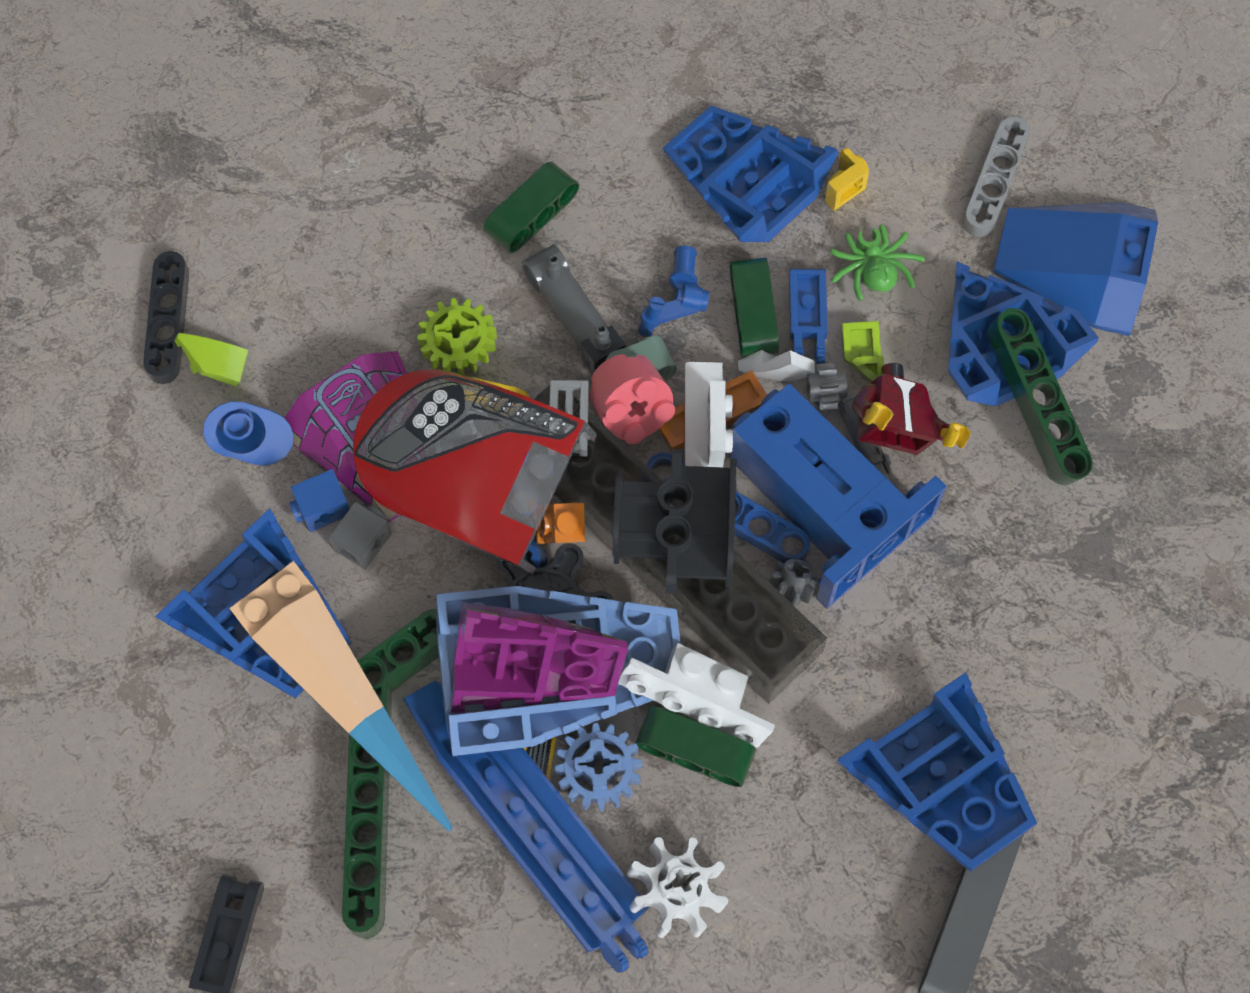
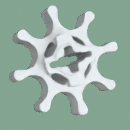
[627,837,728,938]

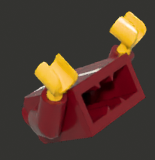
[851,363,971,455]

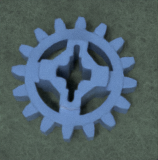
[555,722,642,812]

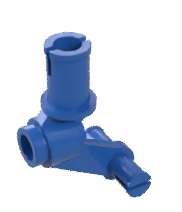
[638,245,709,337]

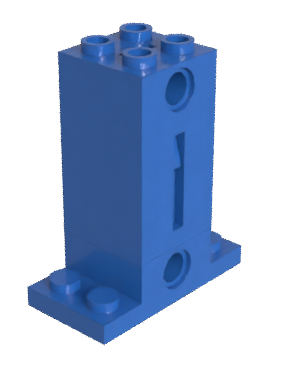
[730,383,947,609]

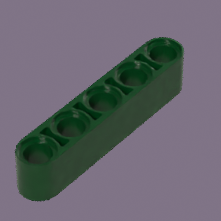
[987,308,1093,485]

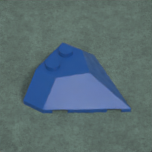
[948,261,1099,406]

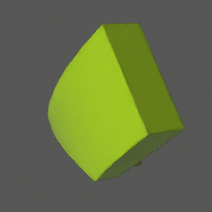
[841,321,884,382]
[175,333,248,387]

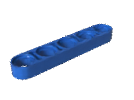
[647,452,810,563]

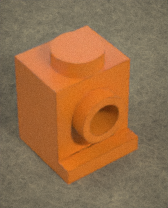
[534,503,585,544]

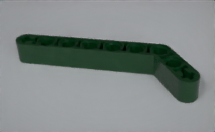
[342,609,439,939]

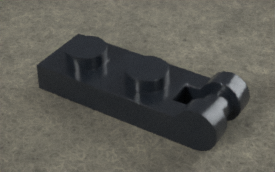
[188,874,264,993]

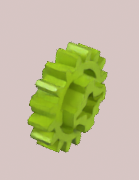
[417,298,497,375]

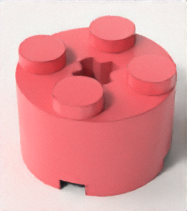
[589,354,675,445]

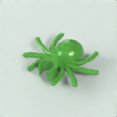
[830,224,925,301]

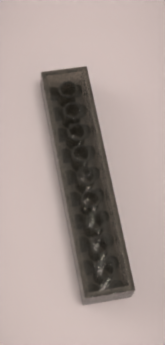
[501,385,827,704]

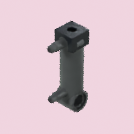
[522,244,626,375]

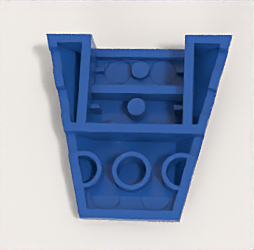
[663,106,838,242]
[155,508,352,699]
[837,672,1037,872]

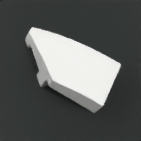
[738,350,815,382]

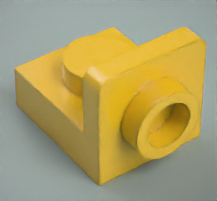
[825,147,870,211]

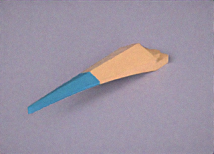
[229,561,452,831]

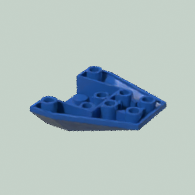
[993,202,1158,336]

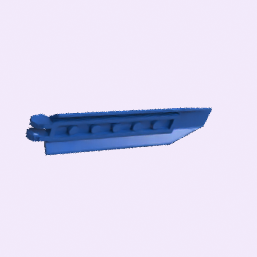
[403,680,650,973]

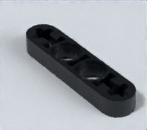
[143,251,189,384]

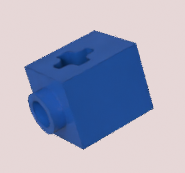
[289,469,350,532]

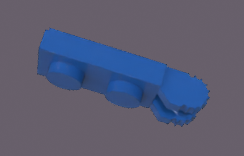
[789,269,828,364]

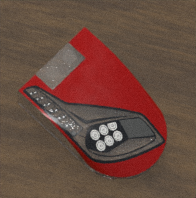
[353,369,597,575]

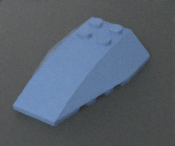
[436,586,680,756]

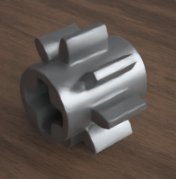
[806,363,848,410]
[767,559,819,606]

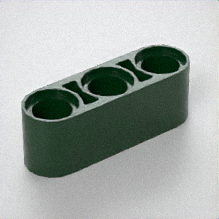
[483,161,579,253]
[730,257,779,357]
[635,706,757,787]

